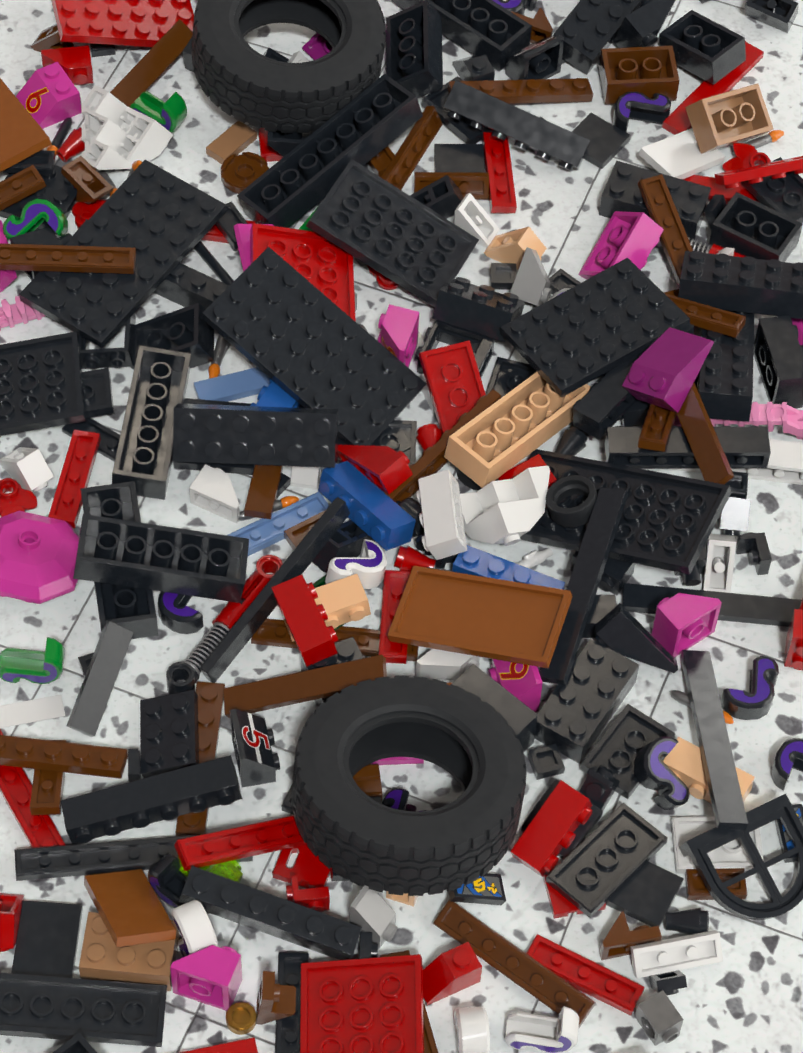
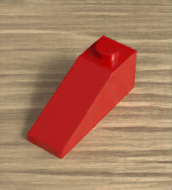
[337,445,413,494]

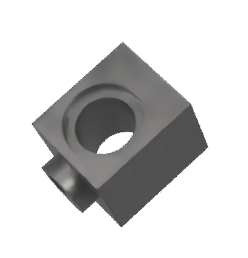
[635,990,684,1046]

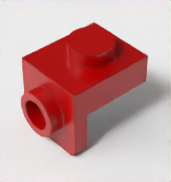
[286,874,330,913]

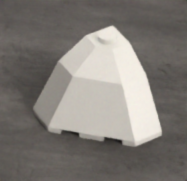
[81,85,173,170]
[460,466,550,546]

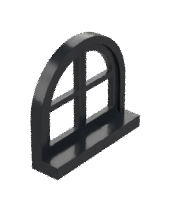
[679,794,803,920]

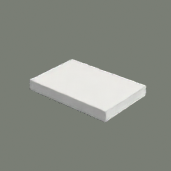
[639,128,726,180]
[671,816,764,874]

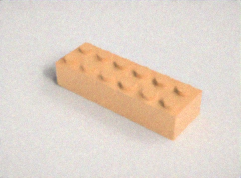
[444,372,591,488]

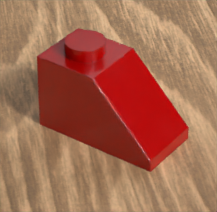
[41,45,93,85]
[423,942,482,1006]

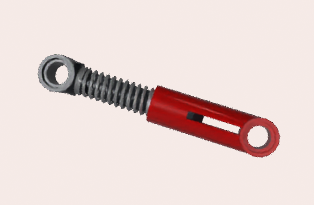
[166,555,283,695]

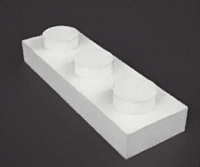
[630,930,723,978]

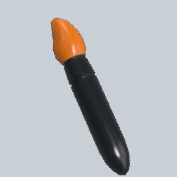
[47,117,72,156]

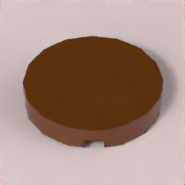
[221,152,269,194]

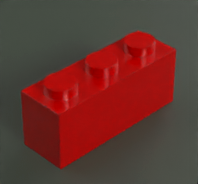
[271,574,339,667]
[510,780,592,877]

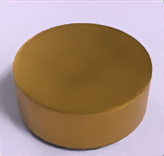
[226,1002,256,1035]

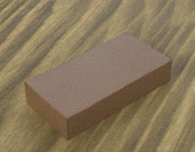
[206,121,257,164]

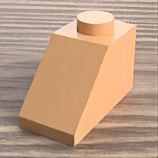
[484,227,547,270]

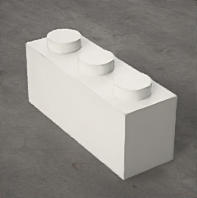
[417,470,467,560]

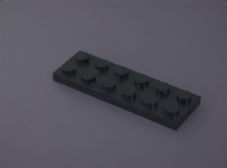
[0,973,167,1047]

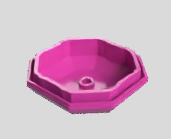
[0,511,79,604]

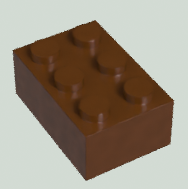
[599,46,679,104]

